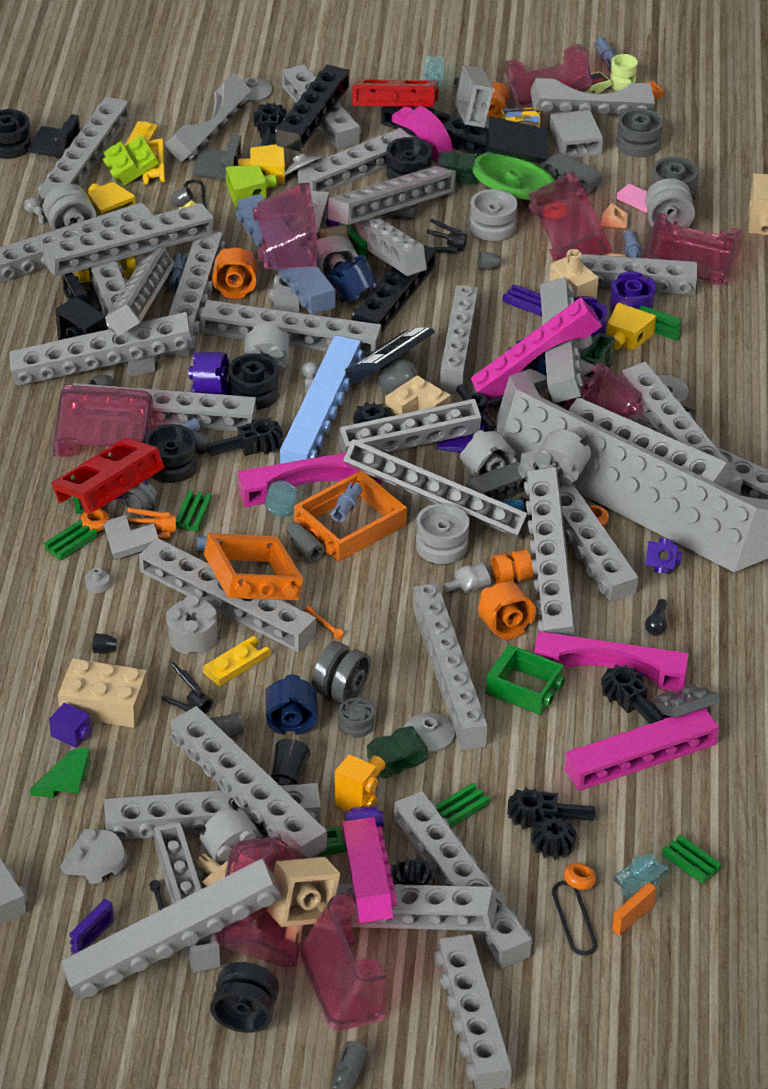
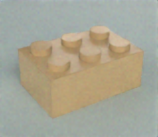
[58,658,148,728]

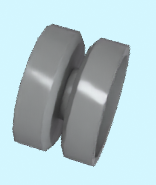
[645,179,695,234]
[43,184,96,230]
[469,189,517,241]
[416,503,469,564]

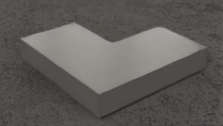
[104,515,159,560]

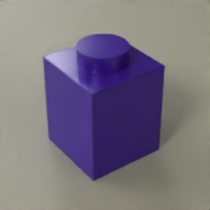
[49,702,92,748]

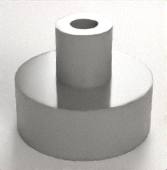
[85,567,110,593]

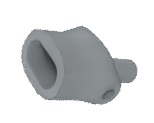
[443,562,491,594]

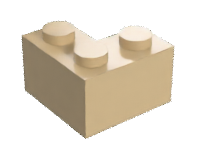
[385,375,451,416]

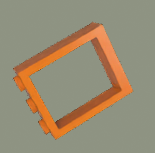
[293,471,407,562]
[204,533,303,600]

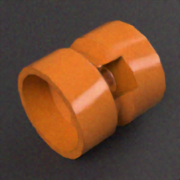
[481,82,509,119]
[491,549,533,584]

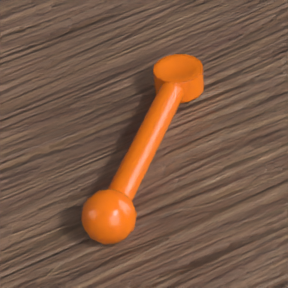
[304,606,344,639]

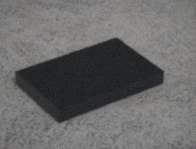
[487,116,548,163]

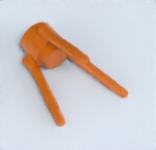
[127,508,176,539]

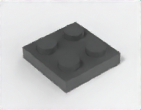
[650,684,720,717]

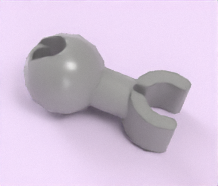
[24,197,46,225]
[302,361,319,393]

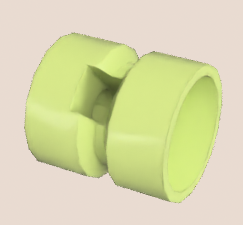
[610,54,638,91]

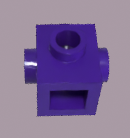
[645,538,682,574]

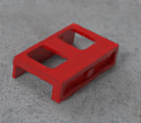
[352,79,439,107]
[51,438,164,514]

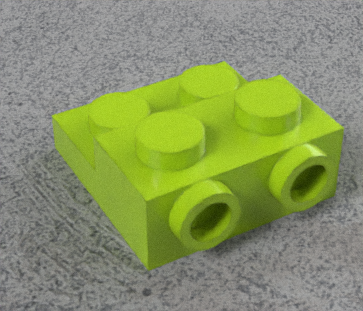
[103,135,159,186]

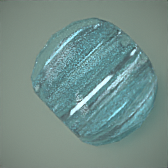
[265,481,298,516]

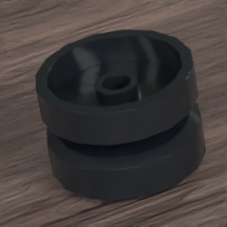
[0,109,31,159]
[386,137,432,180]
[228,353,279,410]
[145,424,198,483]
[210,962,279,1033]

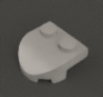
[60,829,128,884]

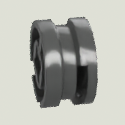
[123,481,160,518]
[339,697,374,738]

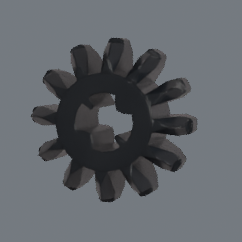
[353,401,391,424]
[531,815,577,860]
[390,857,435,886]

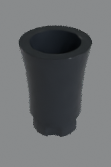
[270,739,311,786]

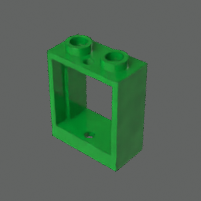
[485,644,565,715]

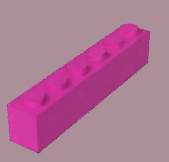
[564,708,719,791]
[343,817,397,923]

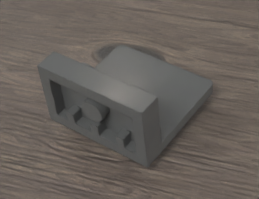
[193,135,241,180]

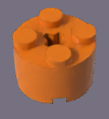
[212,248,258,299]
[478,581,536,640]

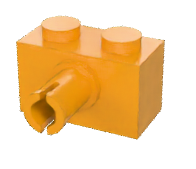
[335,754,385,811]

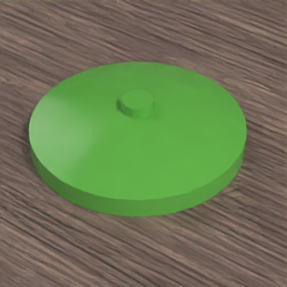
[473,153,555,200]

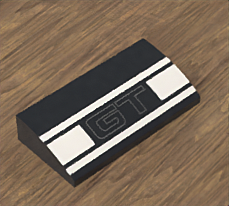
[345,328,435,385]

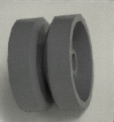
[616,108,663,158]
[651,156,698,202]
[312,641,371,705]

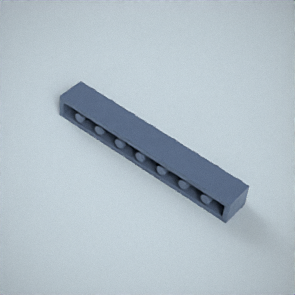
[235,194,335,315]

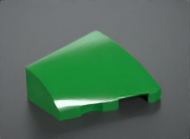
[30,748,91,798]

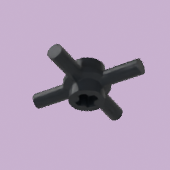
[456,384,503,431]

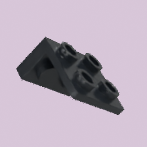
[27,114,80,158]
[62,272,102,311]

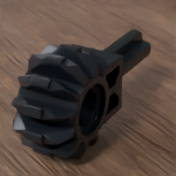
[253,102,287,146]
[207,417,283,456]
[601,664,665,724]
[507,786,596,830]

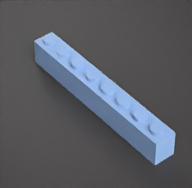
[280,336,364,464]

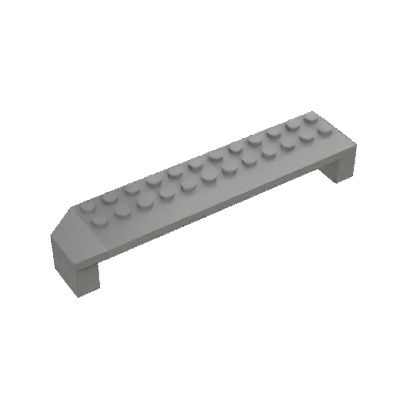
[497,369,768,572]

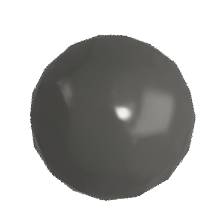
[378,358,418,395]

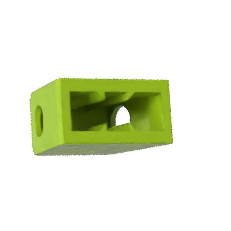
[226,165,277,207]

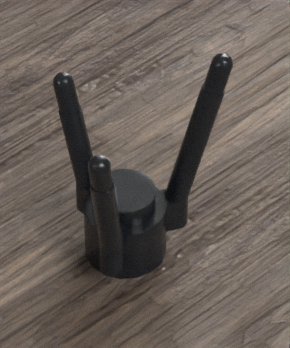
[426,219,467,253]
[162,662,214,714]

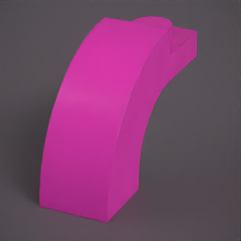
[392,106,454,163]

